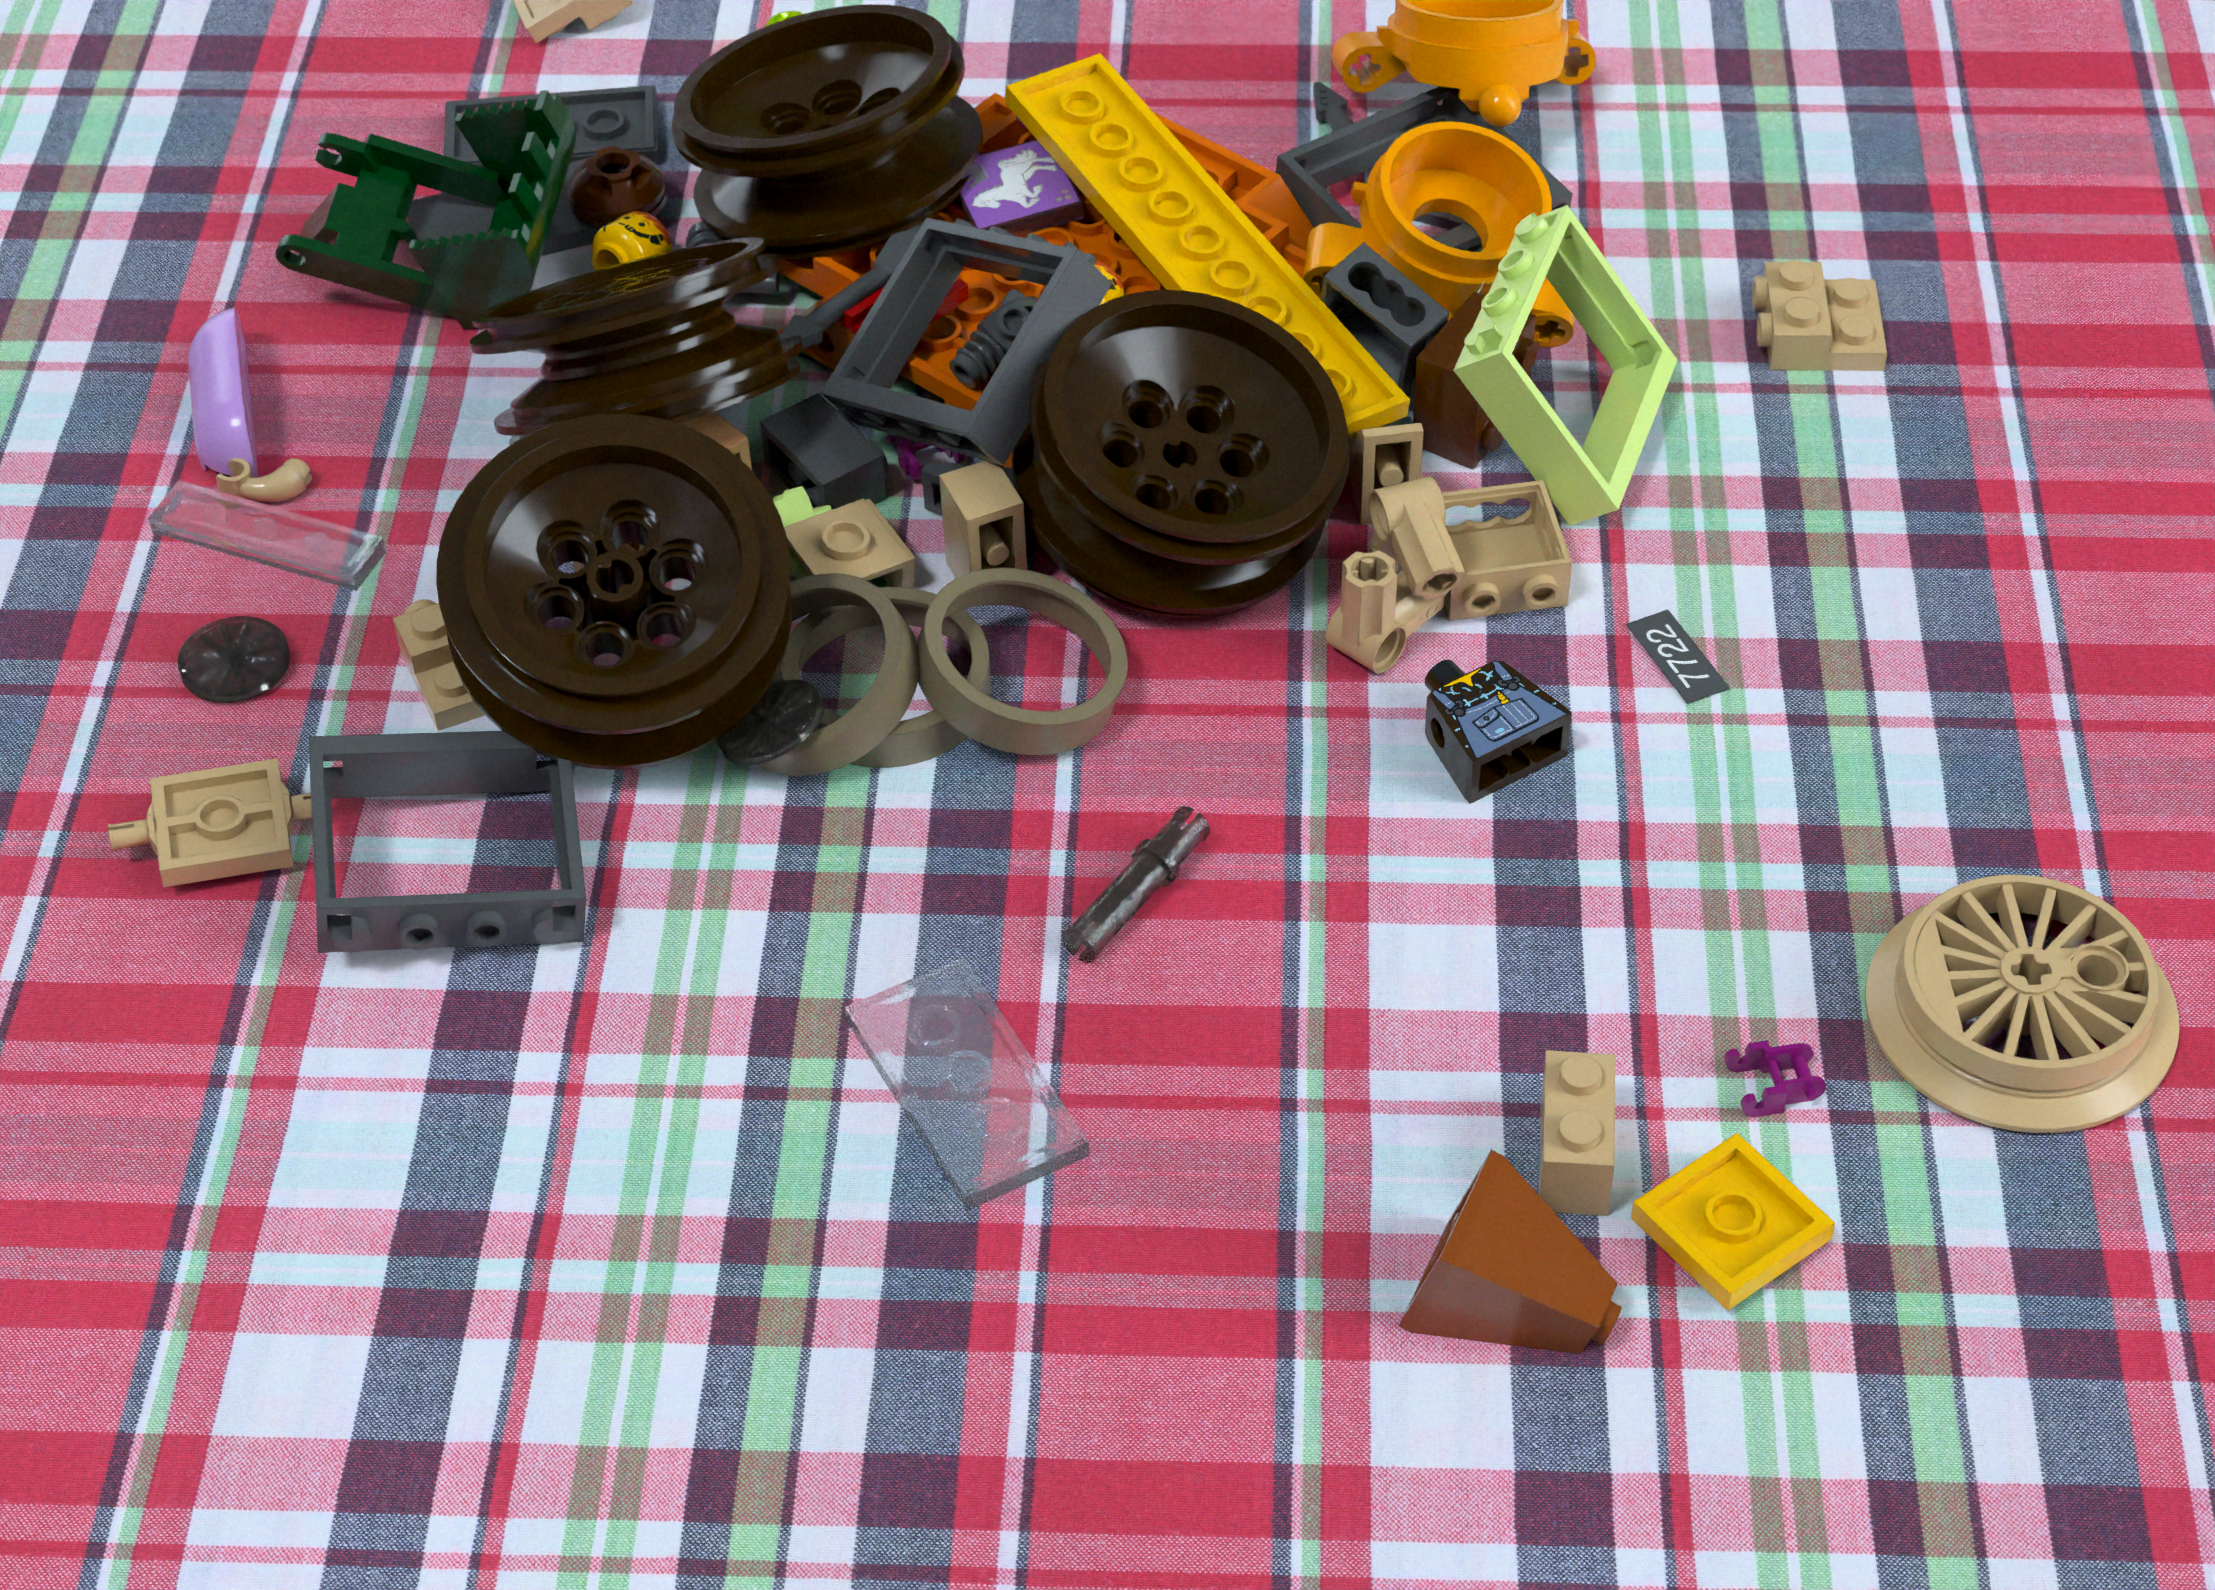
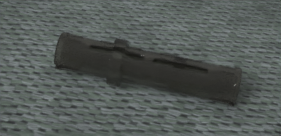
[1061,806,1210,963]

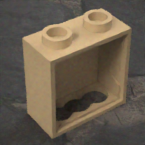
[1441,480,1572,621]

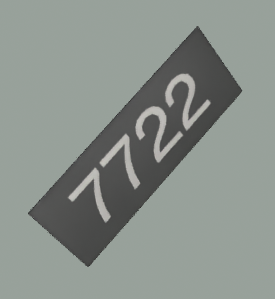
[1626,609,1730,704]

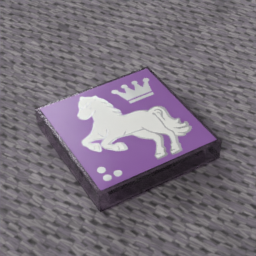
[955,139,1085,237]

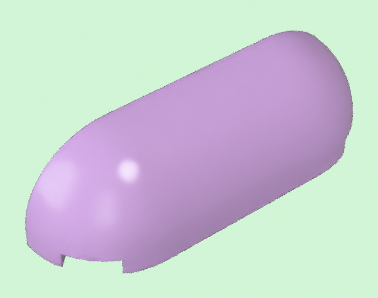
[188,308,258,477]

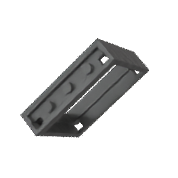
[1276,86,1573,252]
[820,217,1112,466]
[309,731,586,953]

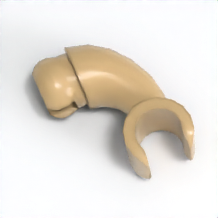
[216,458,312,504]

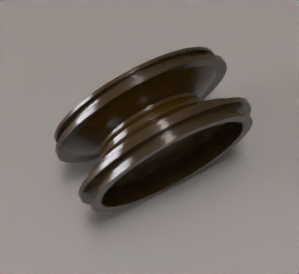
[671,4,984,259]
[469,237,804,445]
[1012,290,1350,619]

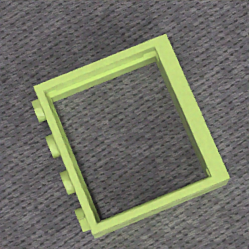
[1454,205,1677,525]

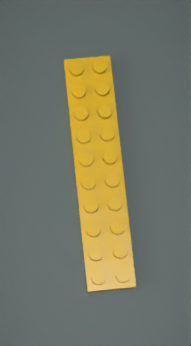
[1005,53,1410,439]

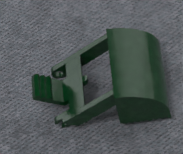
[275,90,576,330]

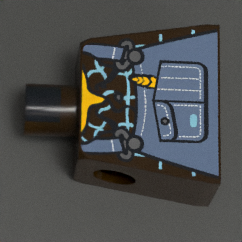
[1425,659,1572,804]

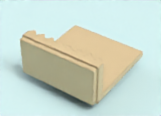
[784,498,916,588]

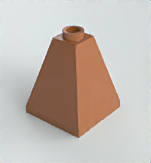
[1399,1150,1622,1354]

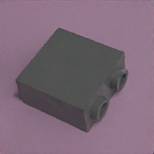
[1321,242,1450,398]

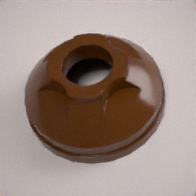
[568,146,668,228]

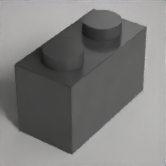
[760,393,888,509]

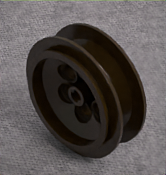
[436,414,792,770]

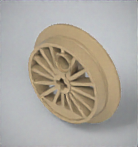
[1865,875,2180,1133]

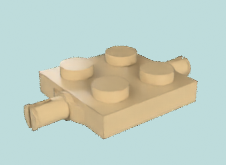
[108,758,312,888]

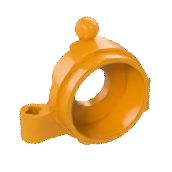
[1331,0,1596,128]
[1303,121,1575,348]

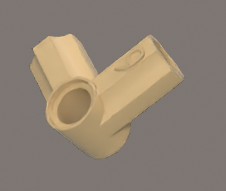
[1368,476,1465,600]
[1325,550,1445,674]

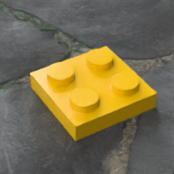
[1631,1133,1835,1311]

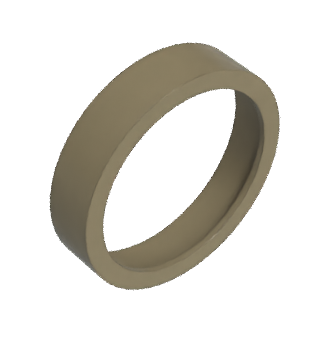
[917,568,1128,755]
[727,573,920,776]
[781,587,991,768]

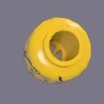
[592,211,674,270]

